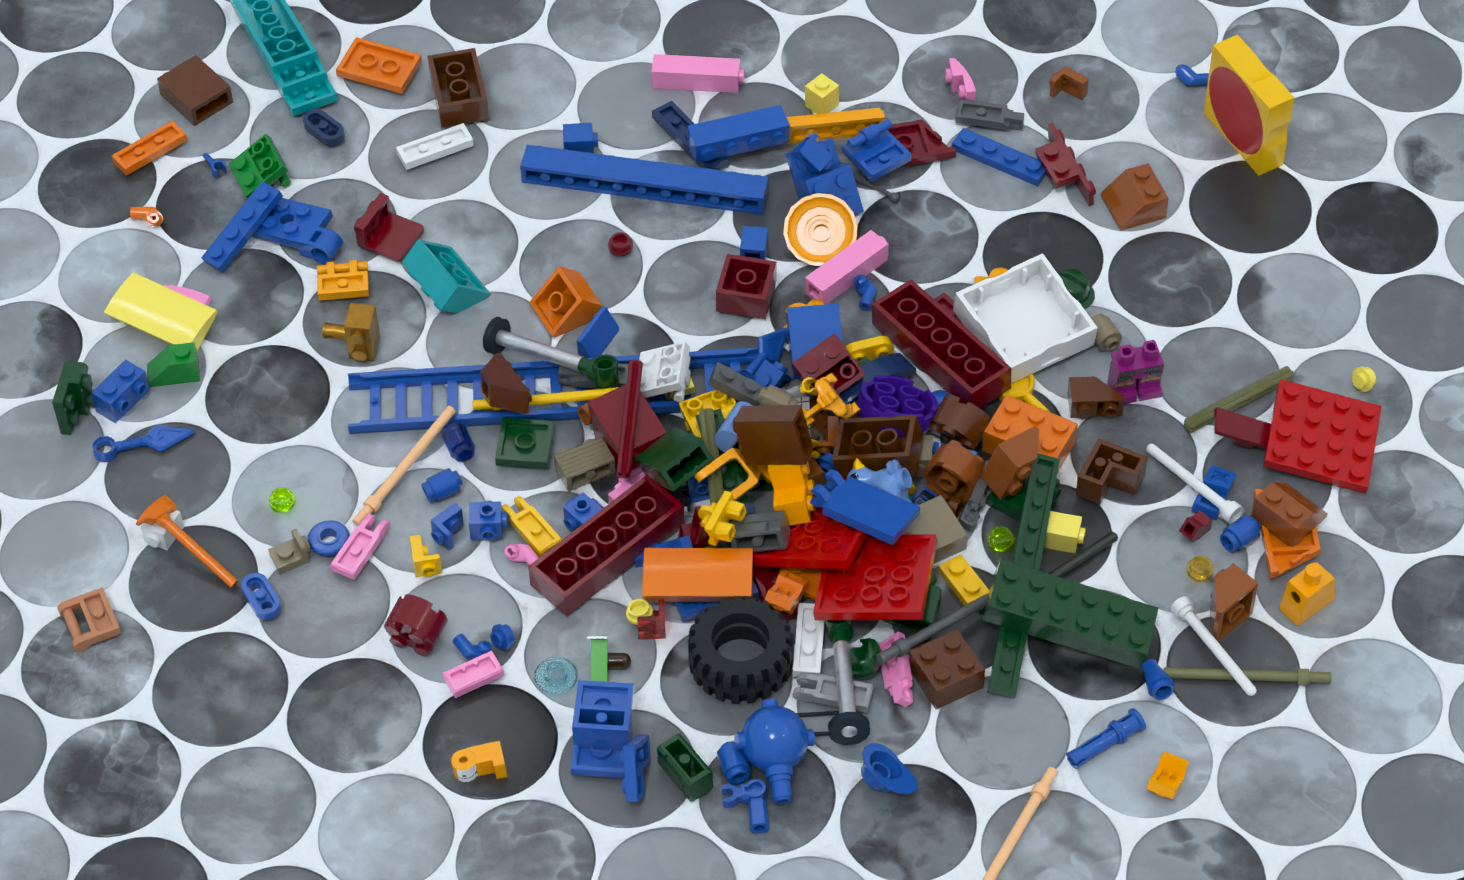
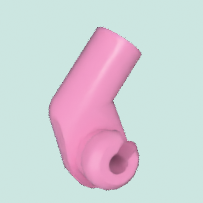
[504,544,539,565]

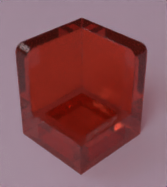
[637,599,666,640]

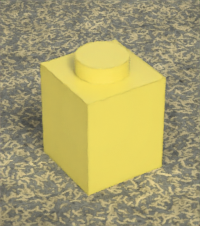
[805,73,839,114]
[1044,511,1086,554]

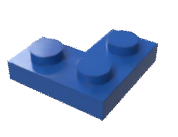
[620,734,651,802]

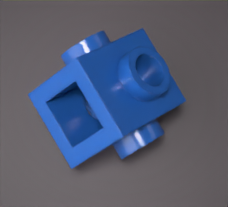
[563,493,602,532]
[469,501,508,540]

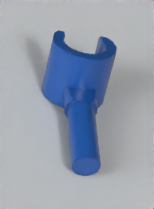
[203,153,227,178]

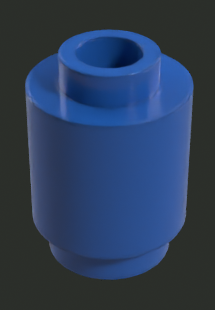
[421,468,463,503]
[1220,515,1260,552]
[717,741,751,785]

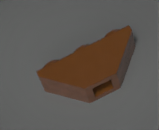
[481,353,532,414]

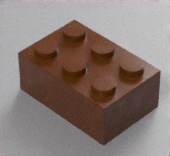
[428,48,489,128]
[832,415,924,480]

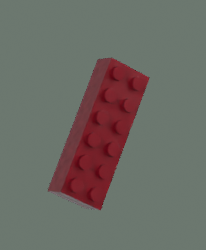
[872,279,1012,408]
[528,475,685,617]

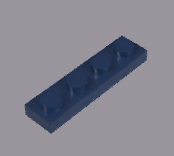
[652,101,729,170]

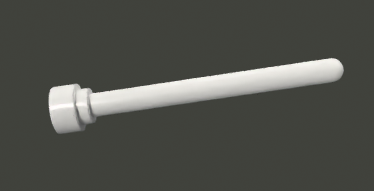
[1146,444,1244,524]
[1170,596,1257,696]

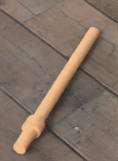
[352,406,456,526]
[982,767,1058,880]

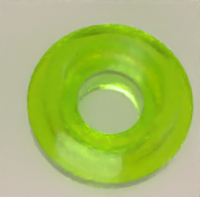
[269,487,295,513]
[987,526,1014,552]

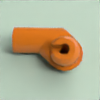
[130,206,163,227]

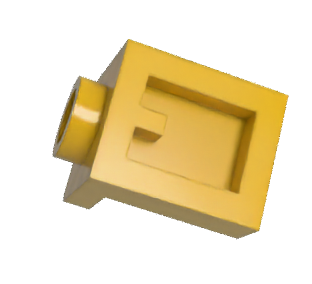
[410,535,442,578]

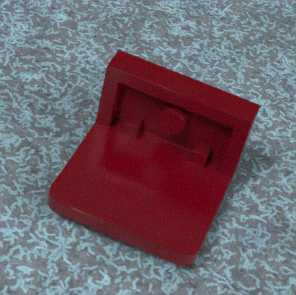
[354,193,424,262]

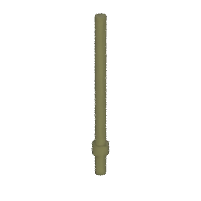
[1164,667,1331,685]

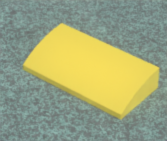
[104,272,218,351]

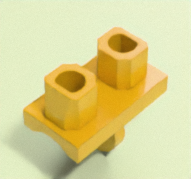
[698,491,747,546]

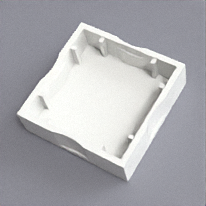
[953,253,1098,383]

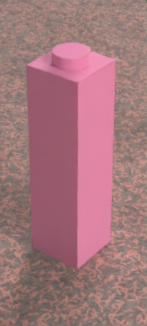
[651,54,745,93]
[805,230,889,304]

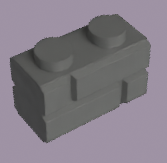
[730,510,791,553]

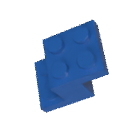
[785,138,864,215]
[571,680,634,778]

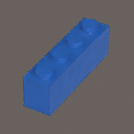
[687,105,790,163]

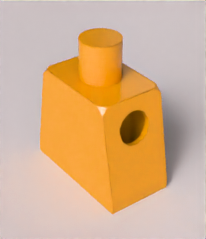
[1279,562,1335,627]

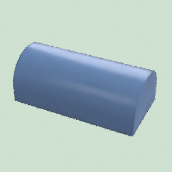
[714,401,753,452]

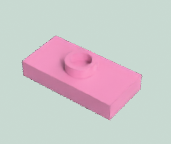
[442,651,505,698]

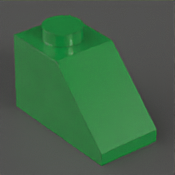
[147,342,200,387]

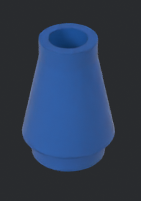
[1141,659,1174,700]

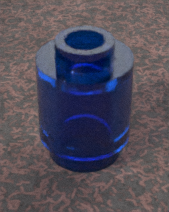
[442,423,475,462]

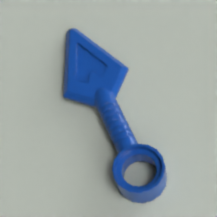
[736,328,787,380]
[92,425,194,462]

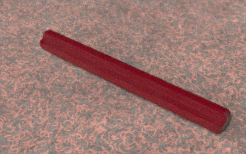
[616,359,643,479]

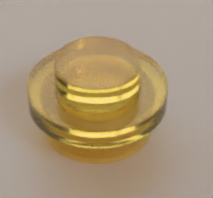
[1187,555,1214,581]

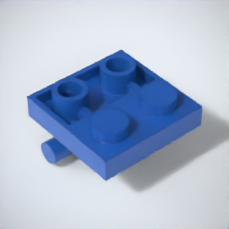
[842,119,911,182]

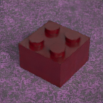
[716,254,777,319]

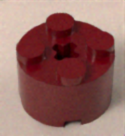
[384,594,448,657]

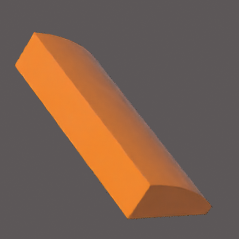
[642,548,753,602]

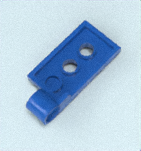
[251,198,343,264]

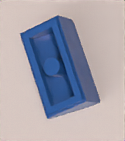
[577,306,619,358]

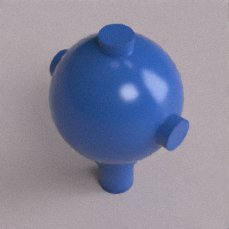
[734,699,815,804]

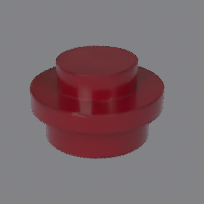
[608,232,633,256]

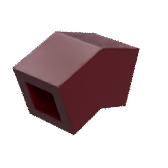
[1179,510,1212,541]

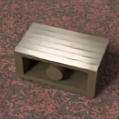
[554,437,616,491]

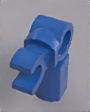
[721,779,769,834]

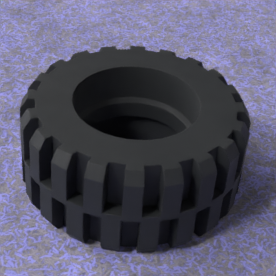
[688,596,793,704]

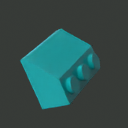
[402,239,491,313]

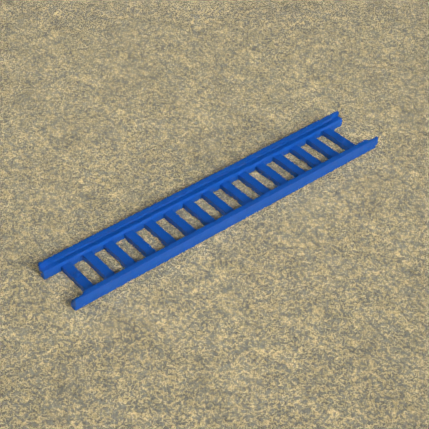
[348,347,758,434]

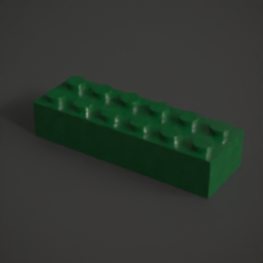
[982,559,1159,669]

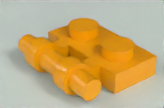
[317,259,369,301]

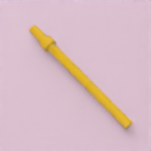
[472,387,619,411]

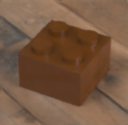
[909,629,985,709]

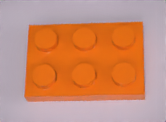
[336,37,422,94]

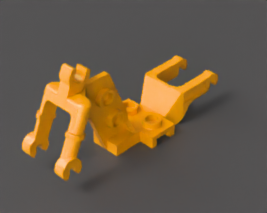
[694,373,860,504]

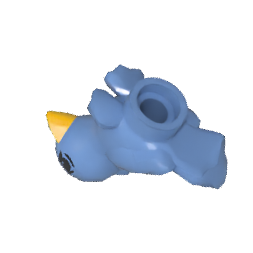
[846,458,912,503]

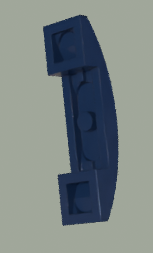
[826,353,916,418]

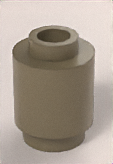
[1091,313,1122,351]
[756,384,798,406]

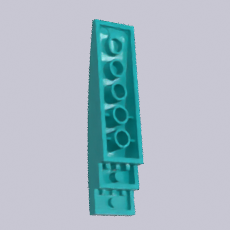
[229,0,338,117]

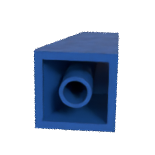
[787,303,843,380]

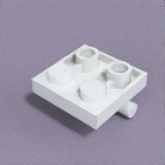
[639,341,691,402]

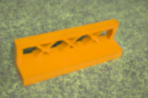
[786,108,885,144]

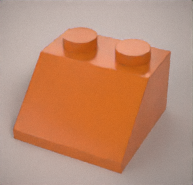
[529,266,602,337]

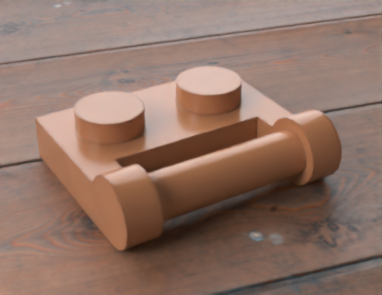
[57,587,121,652]

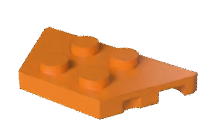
[1254,489,1321,579]

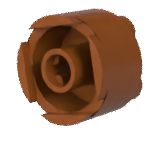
[922,440,985,503]

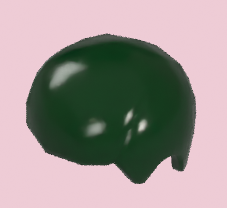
[850,638,882,679]

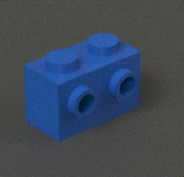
[91,360,150,423]

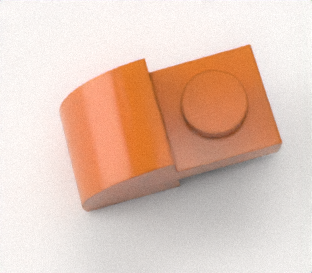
[765,569,809,615]

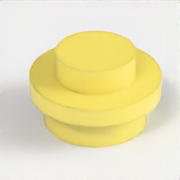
[1352,366,1376,392]
[626,599,653,625]

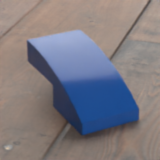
[1191,465,1237,520]

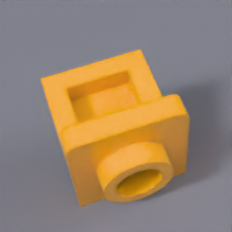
[1147,751,1189,799]

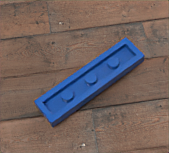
[951,128,1047,187]
[201,181,283,273]

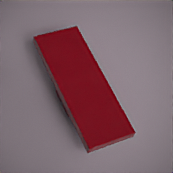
[1214,407,1270,450]

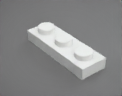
[396,123,474,170]
[793,603,825,677]

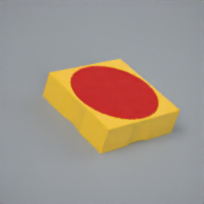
[1204,34,1294,176]

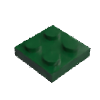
[495,417,555,469]

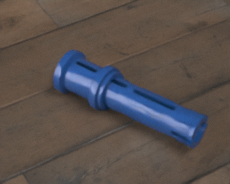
[1066,708,1146,769]

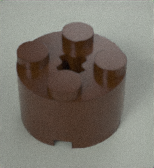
[929,394,991,451]

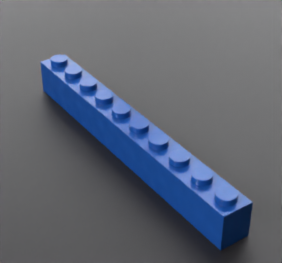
[520,145,769,215]

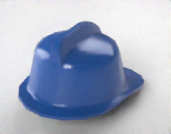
[861,743,918,795]

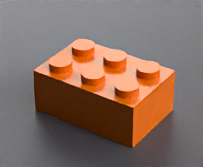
[982,395,1078,474]

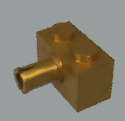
[322,303,381,361]

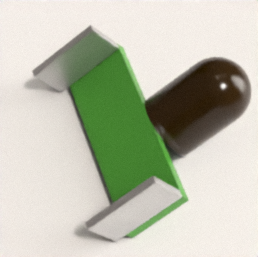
[588,637,631,682]

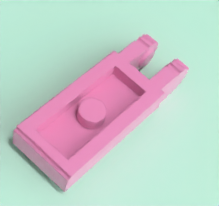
[330,514,390,580]

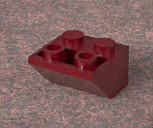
[791,333,865,399]

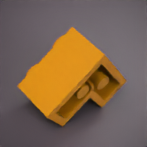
[768,461,816,526]

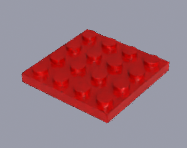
[1263,379,1382,494]
[753,495,867,570]
[813,534,938,620]

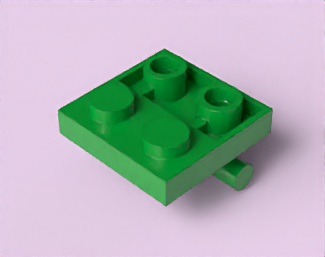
[229,134,291,198]

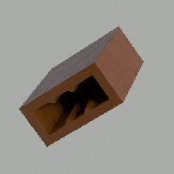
[157,55,233,126]
[733,405,814,465]

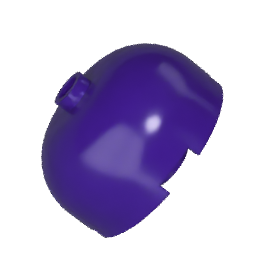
[857,375,938,438]

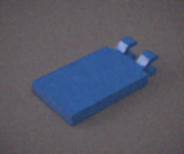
[810,469,920,545]

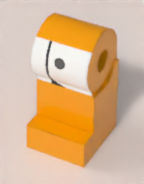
[451,741,507,782]

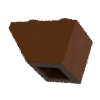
[1067,376,1124,418]

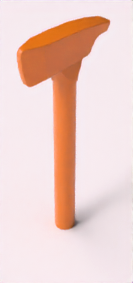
[135,495,238,588]

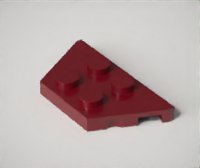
[888,119,956,168]

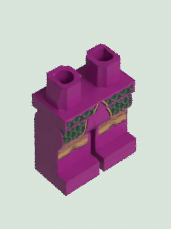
[1107,340,1164,404]

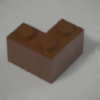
[1076,438,1148,505]

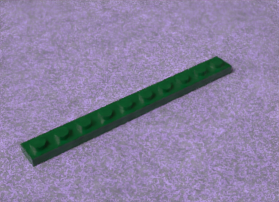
[987,453,1060,698]

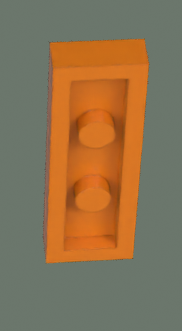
[111,120,188,176]

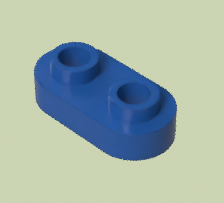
[241,573,281,620]

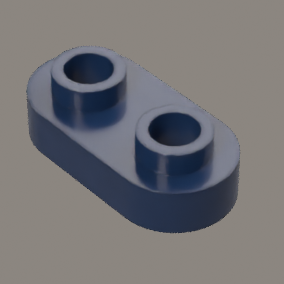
[303,109,345,146]

